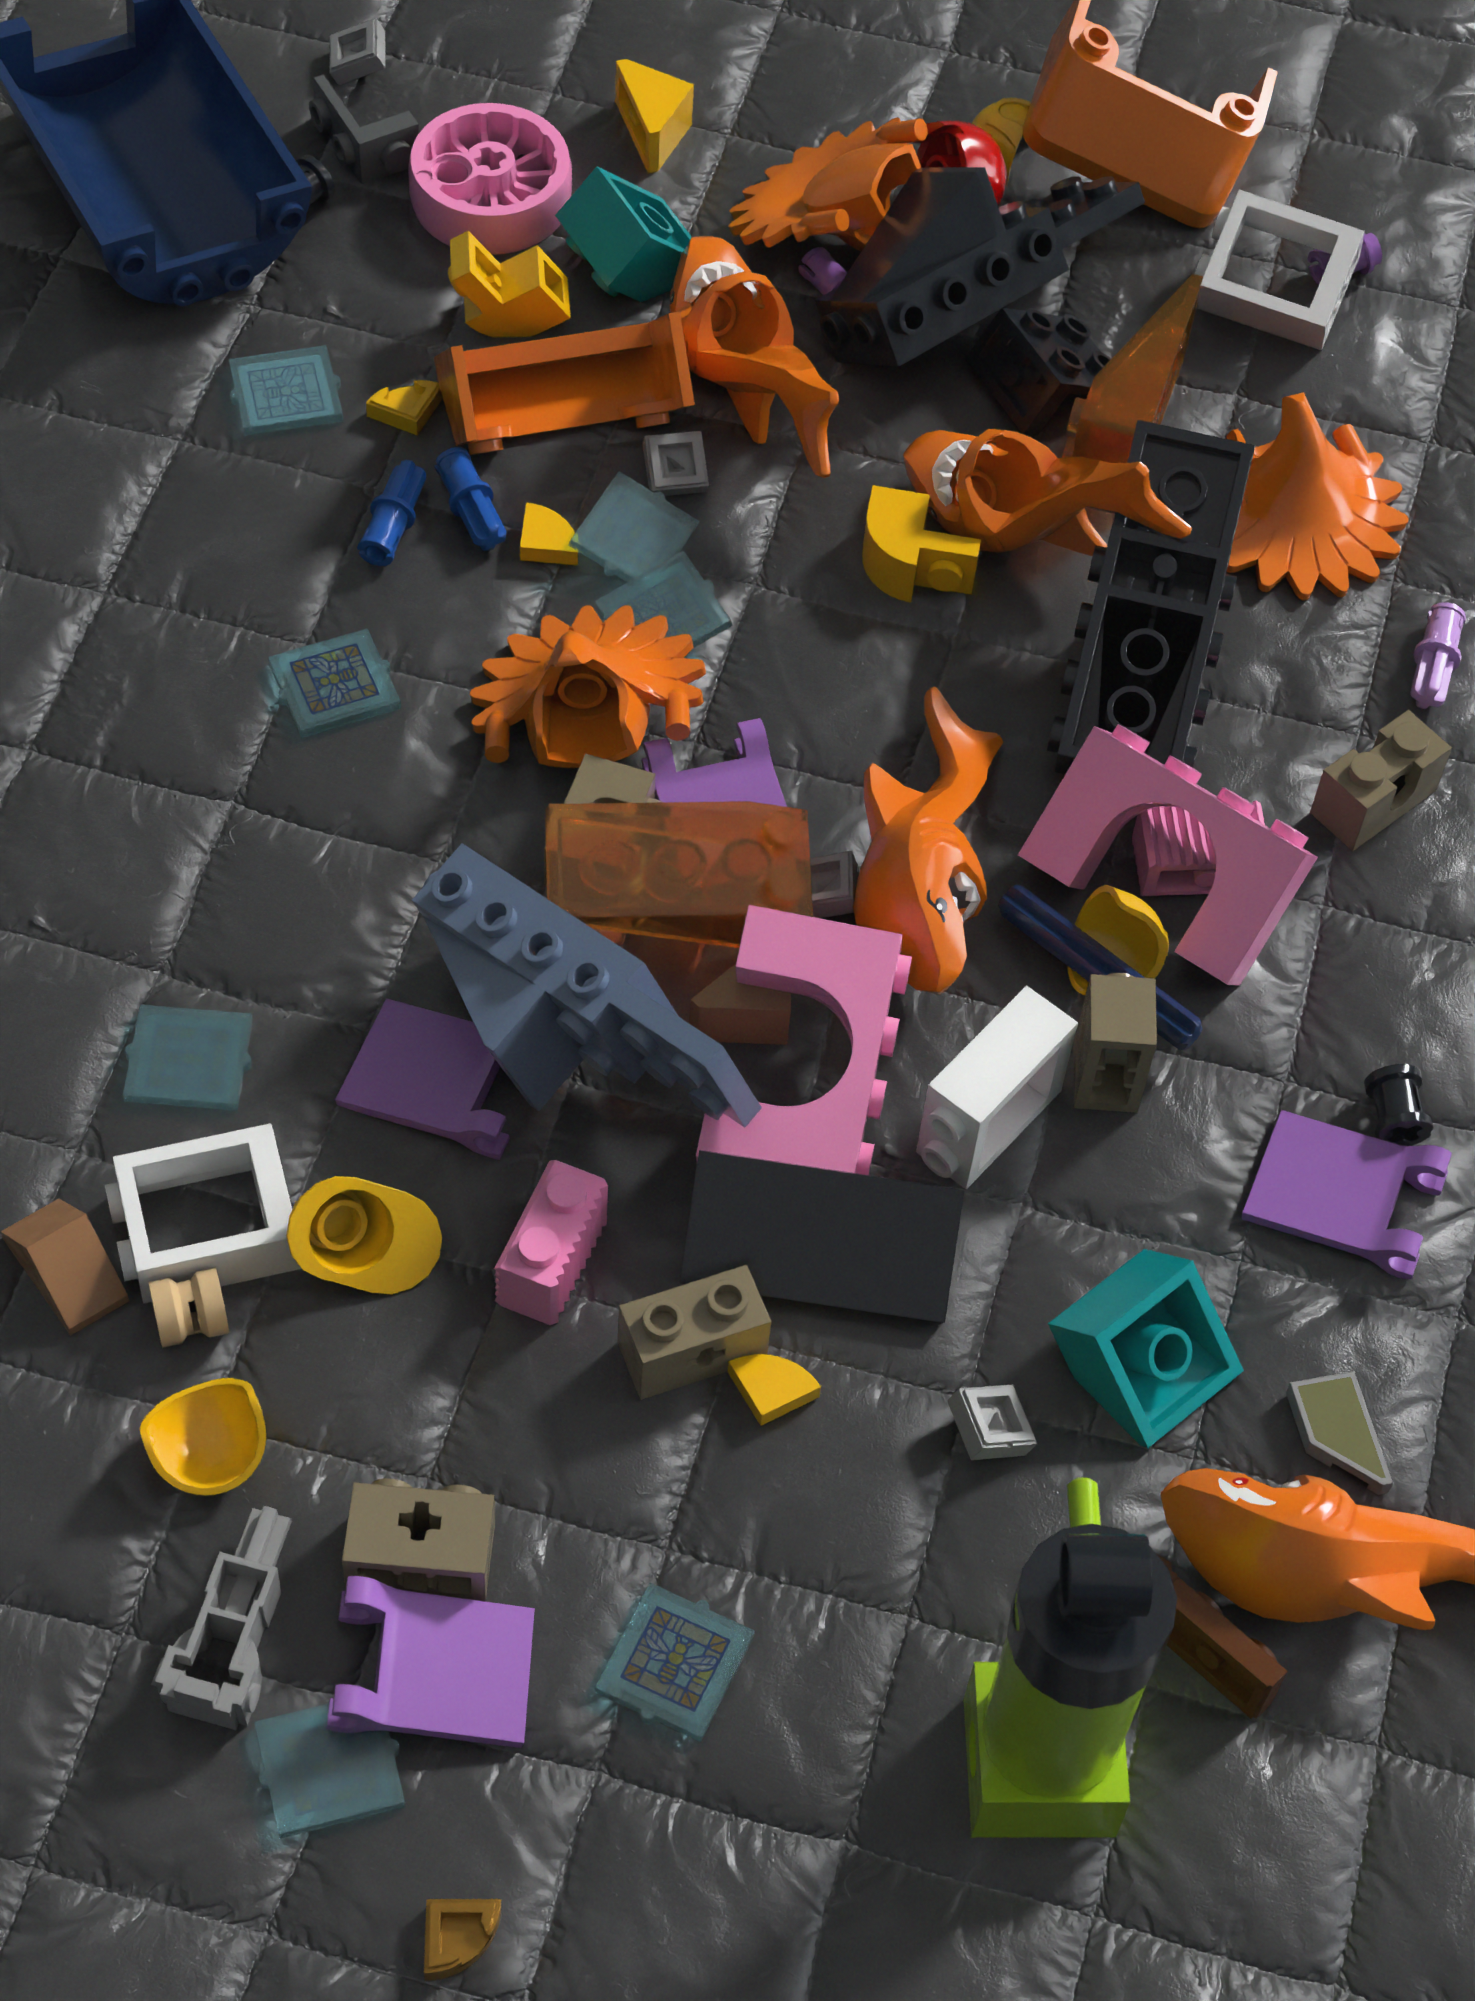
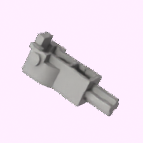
[151,1506,292,1730]

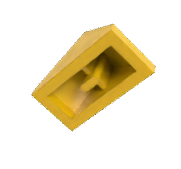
[615,59,694,174]

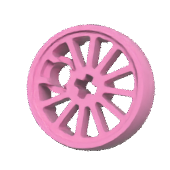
[408,103,572,255]

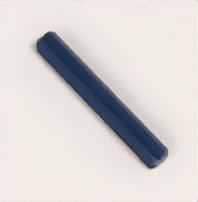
[998,885,1203,1050]

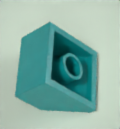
[555,166,692,302]
[1048,1249,1244,1448]

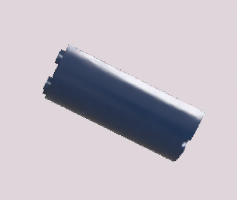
[0,0,312,306]

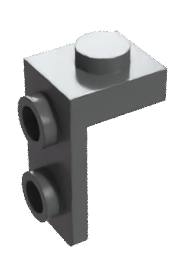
[309,75,419,184]

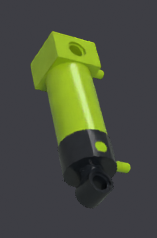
[963,1477,1177,1838]

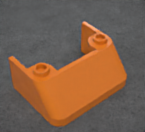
[1023,0,1278,228]
[434,312,695,455]

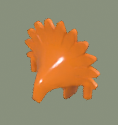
[728,118,928,252]
[1225,392,1409,601]
[470,605,706,768]

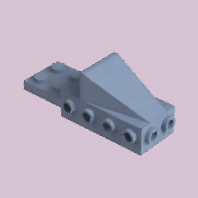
[411,843,762,1127]

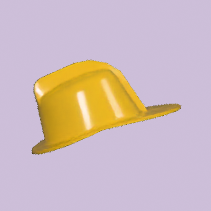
[286,1176,442,1294]

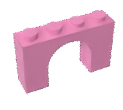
[1018,724,1318,986]
[696,905,912,1175]

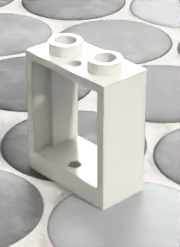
[1192,189,1365,351]
[916,985,1078,1190]
[105,1123,302,1304]

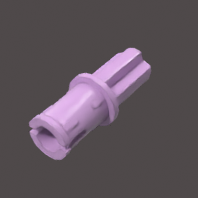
[1410,602,1466,709]

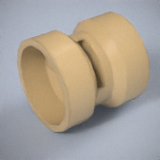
[148,1267,230,1348]

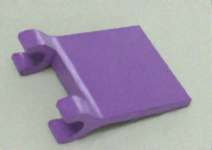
[641,718,805,896]
[335,998,510,1160]
[1242,1110,1452,1279]
[326,1576,535,1748]

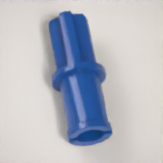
[434,447,506,551]
[357,460,426,566]

